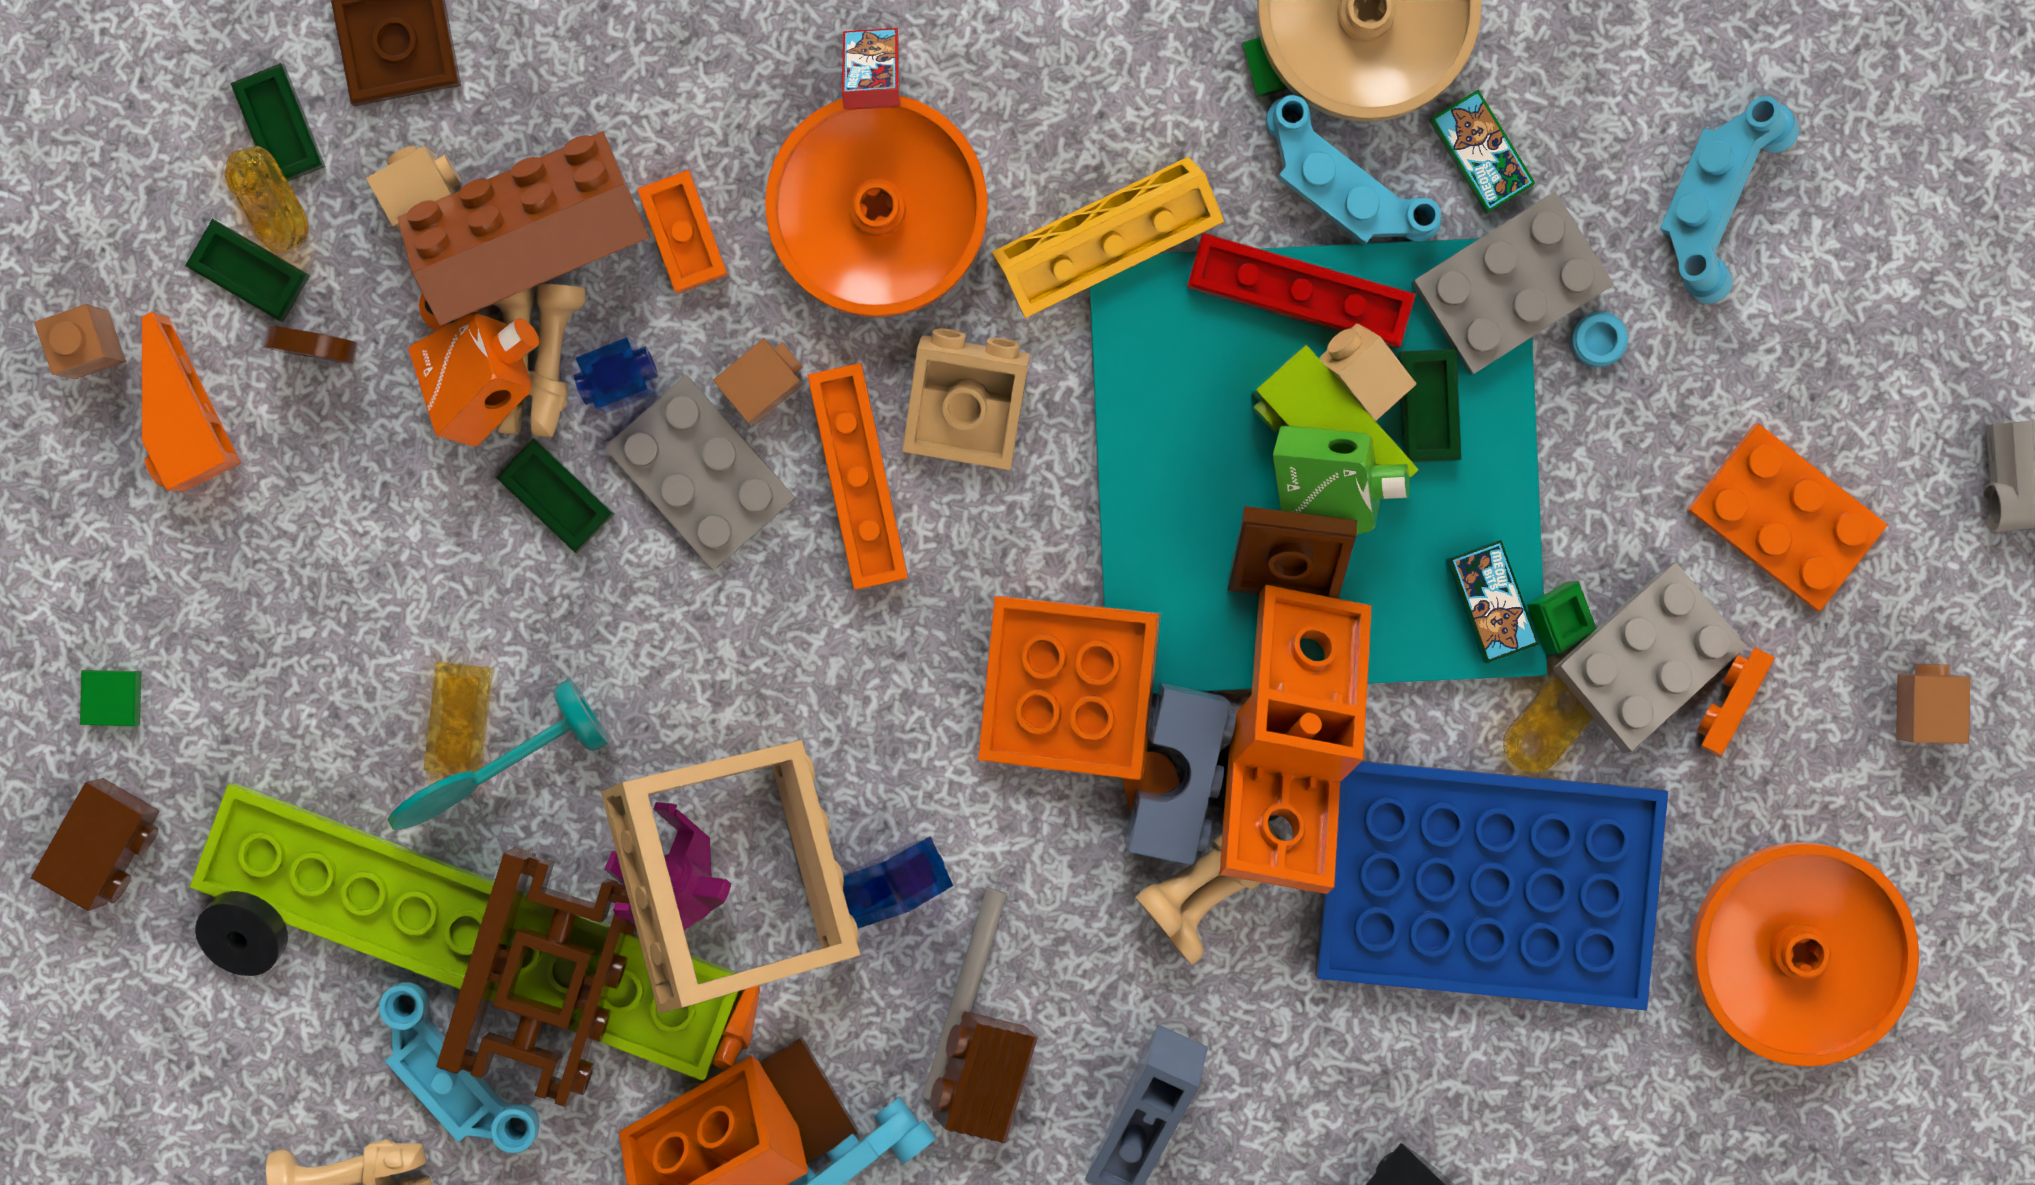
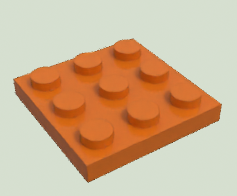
[978,596,1161,780]

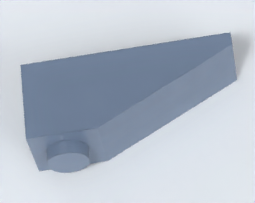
[1085,1025,1208,1185]

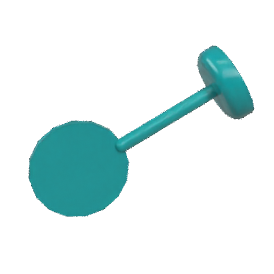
[387,678,610,830]

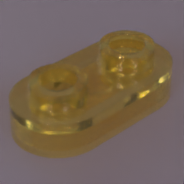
[225,146,308,253]
[1503,676,1593,773]

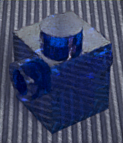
[573,337,659,413]

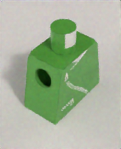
[1273,426,1410,534]

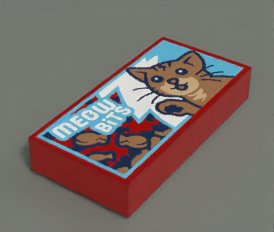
[842,28,900,110]

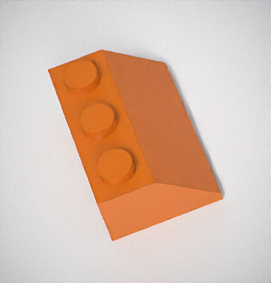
[618,1055,808,1185]

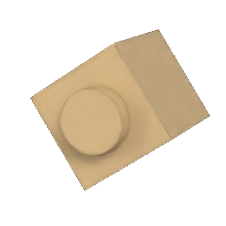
[1319,323,1417,421]

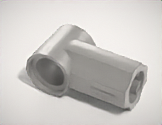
[1983,421,2035,532]

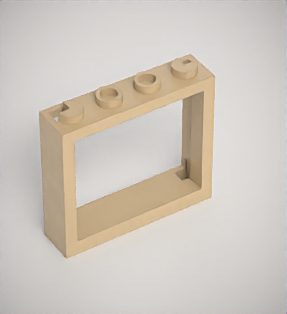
[601,740,860,1013]

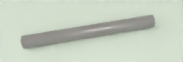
[923,887,1007,1100]

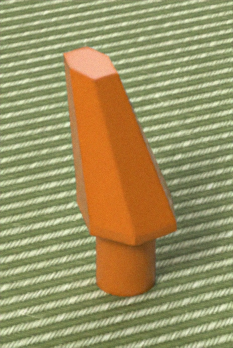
[712,985,760,1070]

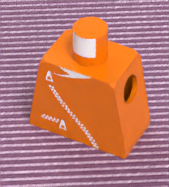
[408,313,539,447]

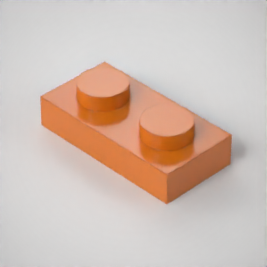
[637,169,729,294]
[1696,647,1775,759]

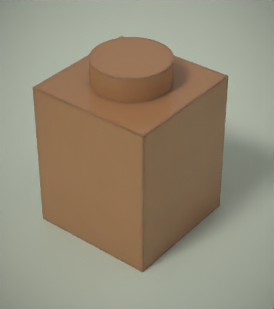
[34,304,126,380]
[713,338,804,426]
[1896,664,1970,744]

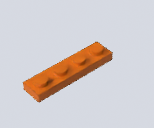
[807,363,909,590]

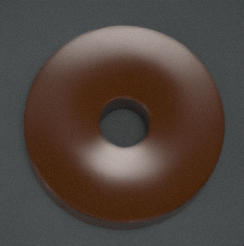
[263,325,358,365]

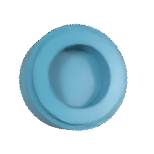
[1570,311,1628,367]

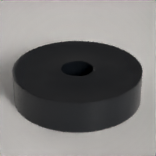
[195,891,288,976]

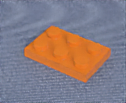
[1687,423,1888,611]

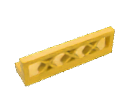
[992,157,1225,318]

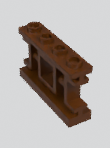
[436,847,637,1107]

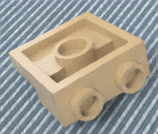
[902,328,1030,470]

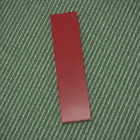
[1186,233,1416,349]

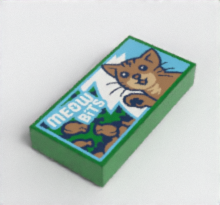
[1429,89,1535,214]

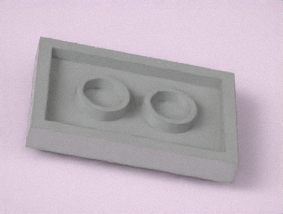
[1411,191,1614,375]
[604,375,796,570]
[1552,562,1746,753]

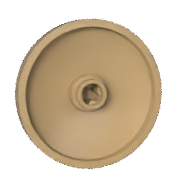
[1257,0,1482,122]

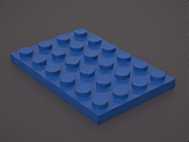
[1315,761,1668,1011]

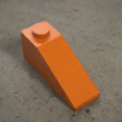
[142,312,241,492]

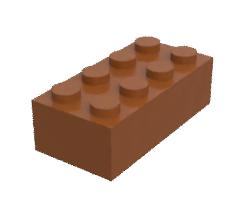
[397,131,649,326]

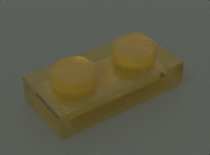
[423,661,494,774]

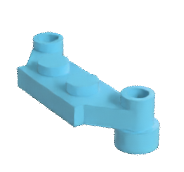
[1265,95,1441,246]
[1660,96,1800,304]
[379,982,540,1153]
[787,1096,937,1185]

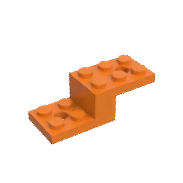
[1219,585,1372,894]

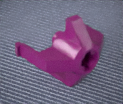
[604,802,731,931]

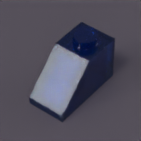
[843,836,954,929]

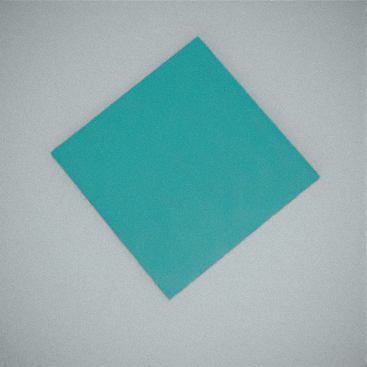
[1089,238,1547,693]

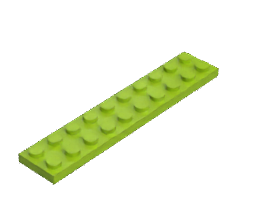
[189,782,739,1081]

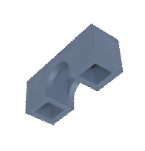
[1124,683,1236,866]

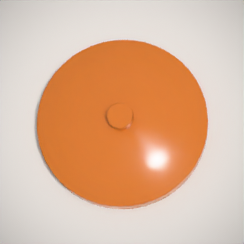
[765,96,988,318]
[1691,842,1919,1066]

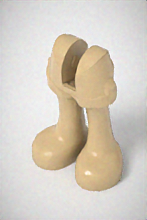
[492,284,586,437]
[1135,820,1282,966]
[266,1139,432,1185]

